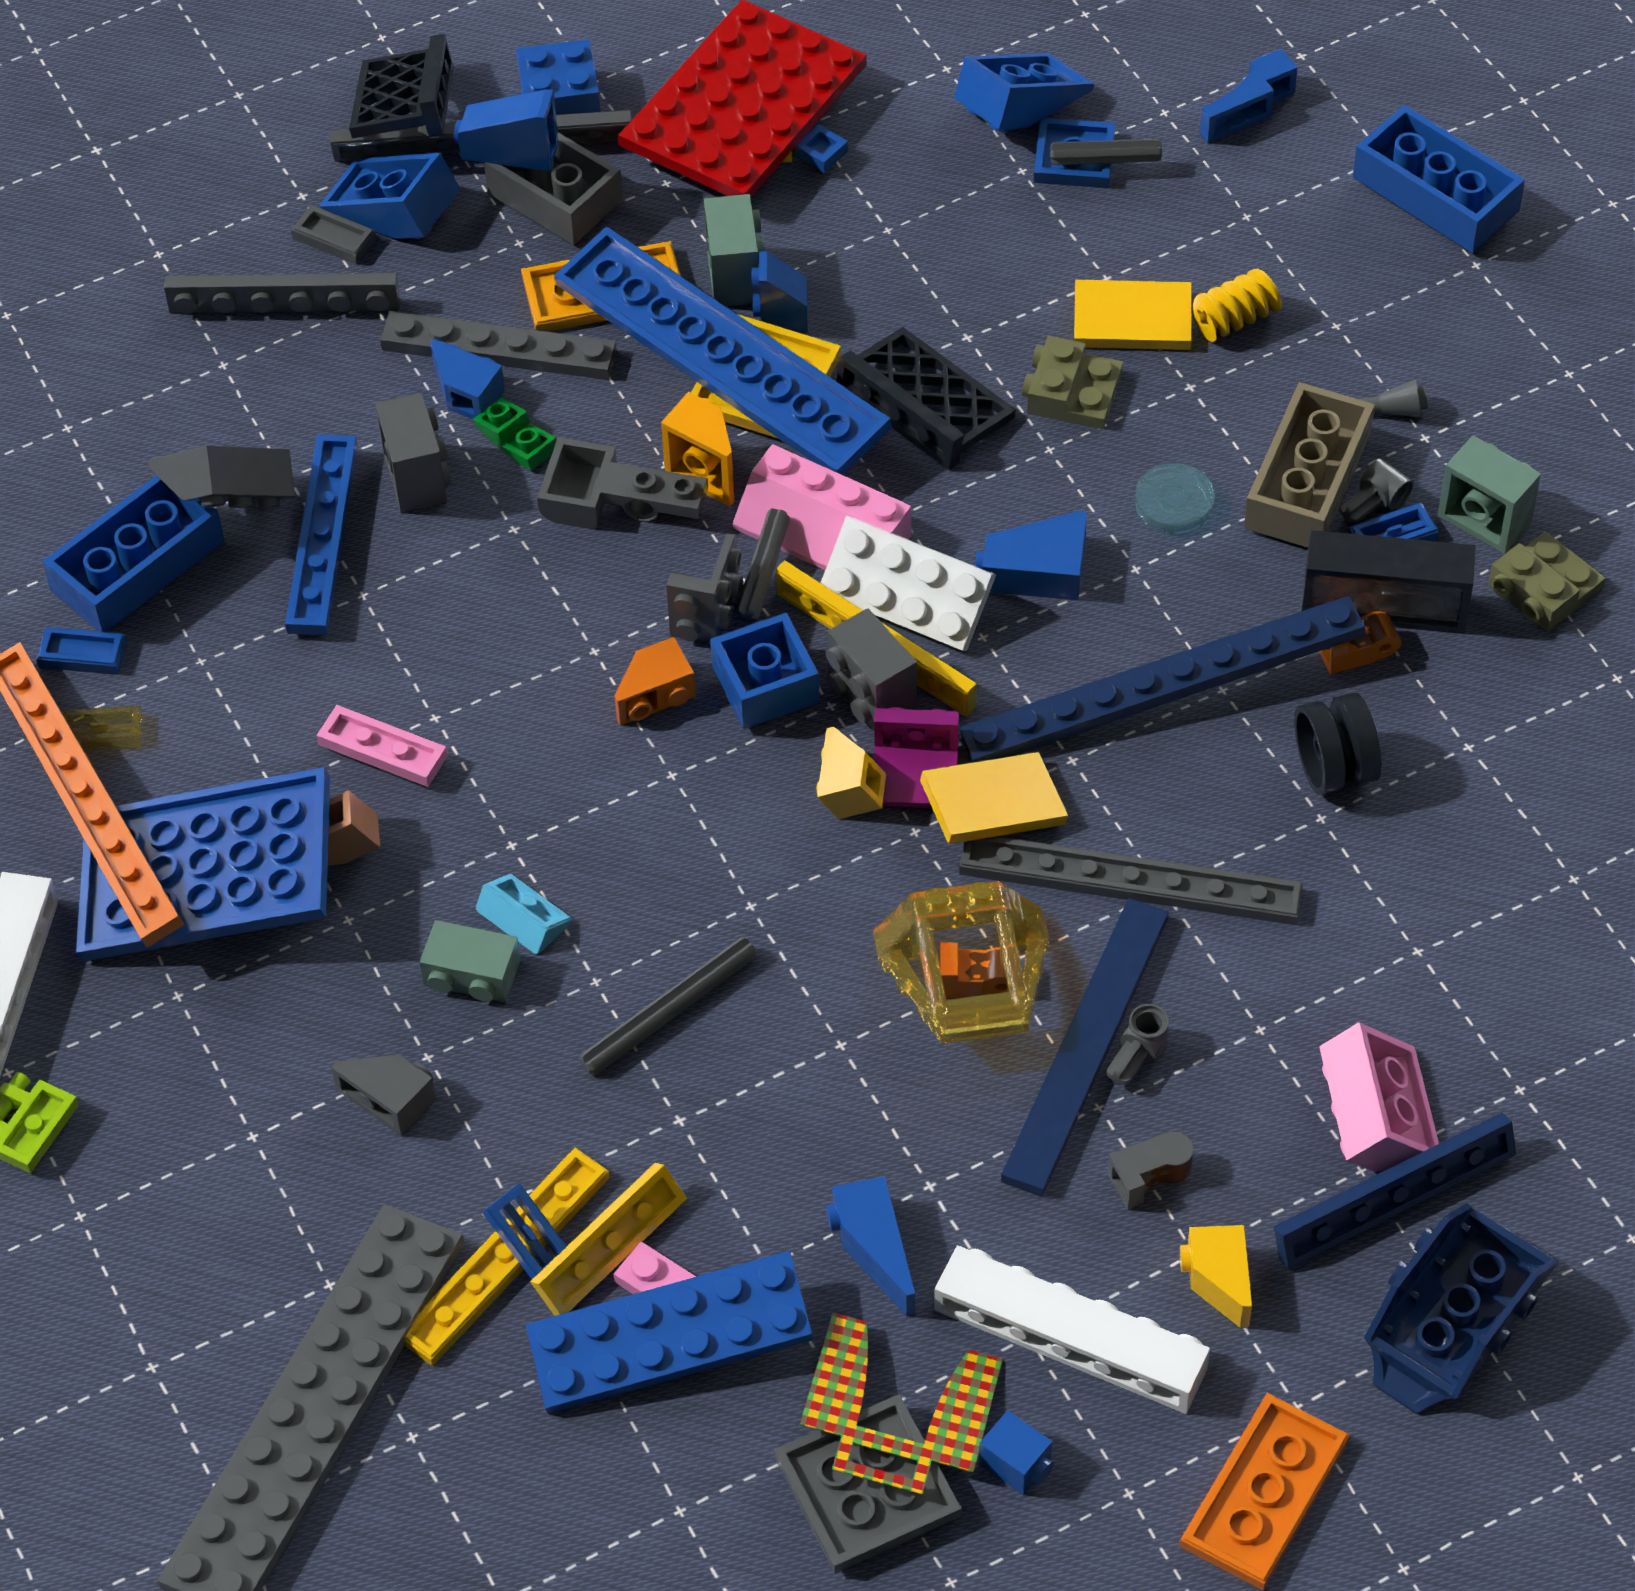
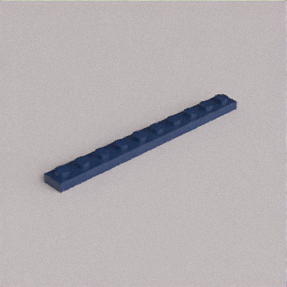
[960,595,1365,763]

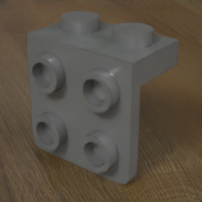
[666,534,743,643]

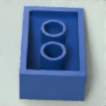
[954,53,1095,133]
[318,153,461,239]

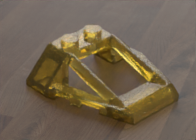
[873,881,1049,1044]

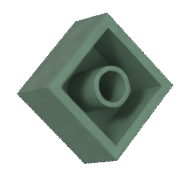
[704,194,765,307]
[1437,435,1541,554]

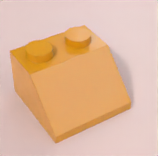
[661,391,735,507]

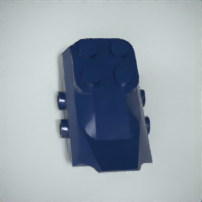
[1364,1203,1559,1413]

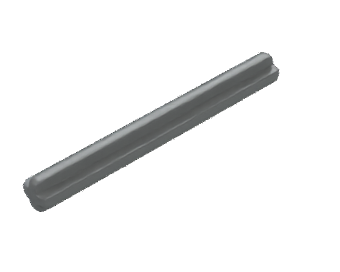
[580,937,756,1076]

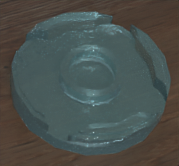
[1134,463,1215,534]

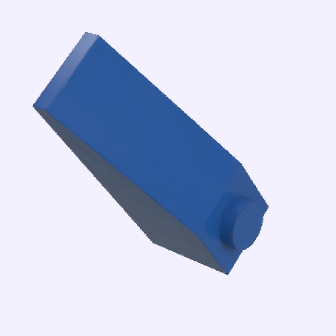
[826,1176,915,1317]

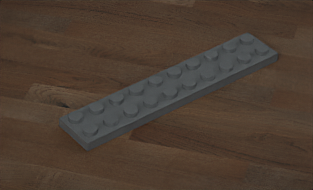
[157,1204,465,1591]

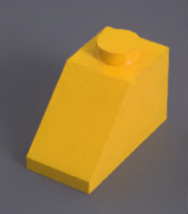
[1180,1225,1252,1328]

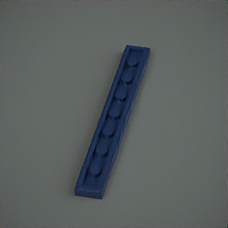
[1001,898,1169,1197]

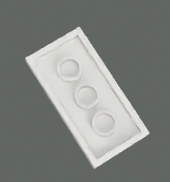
[821,516,996,651]

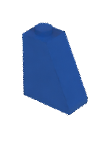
[454,89,559,171]
[975,511,1087,600]

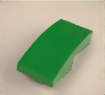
[473,397,557,471]

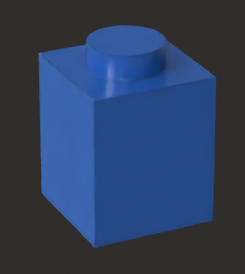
[979,1410,1054,1495]

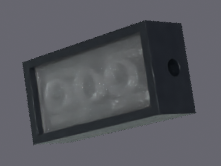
[1302,530,1476,634]

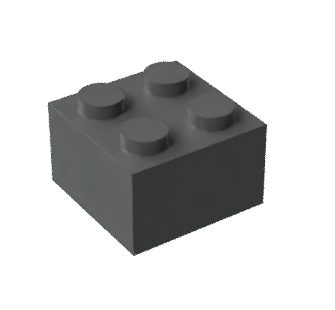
[375,392,451,513]
[826,608,917,731]

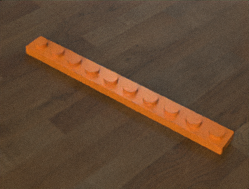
[0,642,184,948]

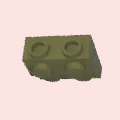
[1022,335,1123,430]
[1488,531,1606,632]

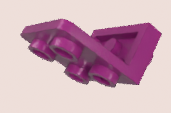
[874,707,959,808]

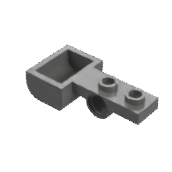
[537,437,708,529]

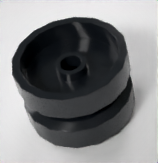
[1294,693,1382,795]

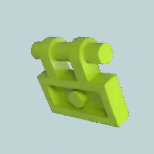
[0,1072,79,1174]

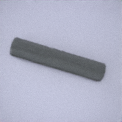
[1050,139,1162,165]
[736,508,790,621]

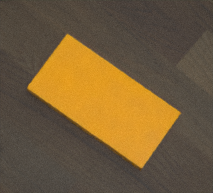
[521,241,681,332]

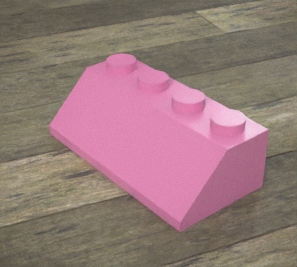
[732,444,911,570]

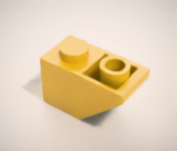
[817,727,886,819]

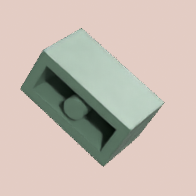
[419,920,521,1003]

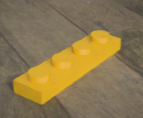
[530,1163,687,1316]

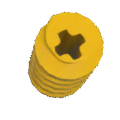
[1193,269,1282,342]

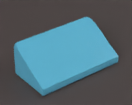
[476,874,572,954]

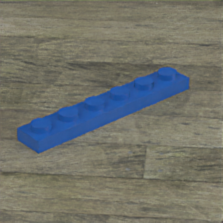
[285,434,358,635]

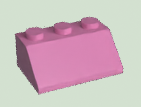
[1319,1022,1439,1172]

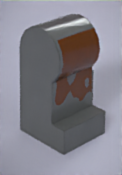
[1108,1131,1193,1210]

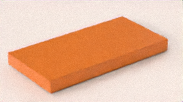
[1179,1393,1350,1591]

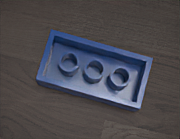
[1353,104,1525,253]
[42,475,225,632]

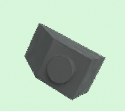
[331,1055,436,1136]

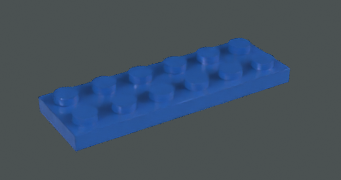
[526,1251,814,1414]

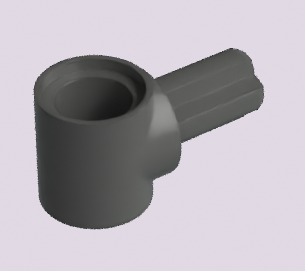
[1340,458,1414,524]
[1107,1004,1169,1086]

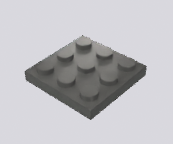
[774,1394,962,1574]

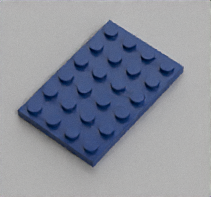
[76,767,330,962]

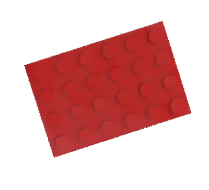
[618,0,867,198]

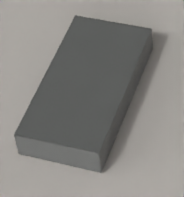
[291,205,377,265]

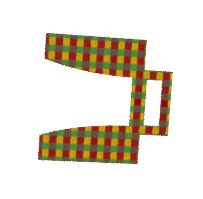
[800,1312,1003,1495]

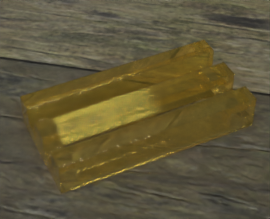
[61,705,143,751]

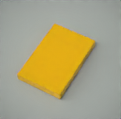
[1074,280,1191,350]
[920,752,1068,844]

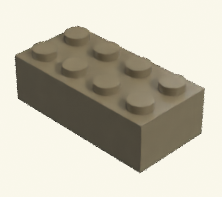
[1244,382,1375,547]

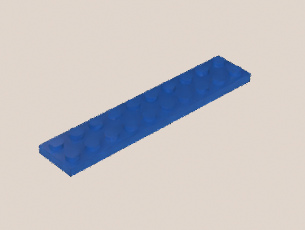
[554,226,892,475]

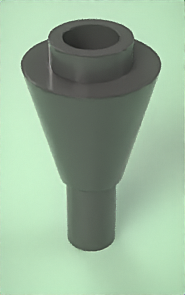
[1359,379,1428,417]

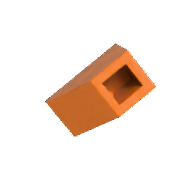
[615,637,696,726]

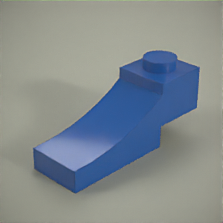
[1200,48,1298,143]

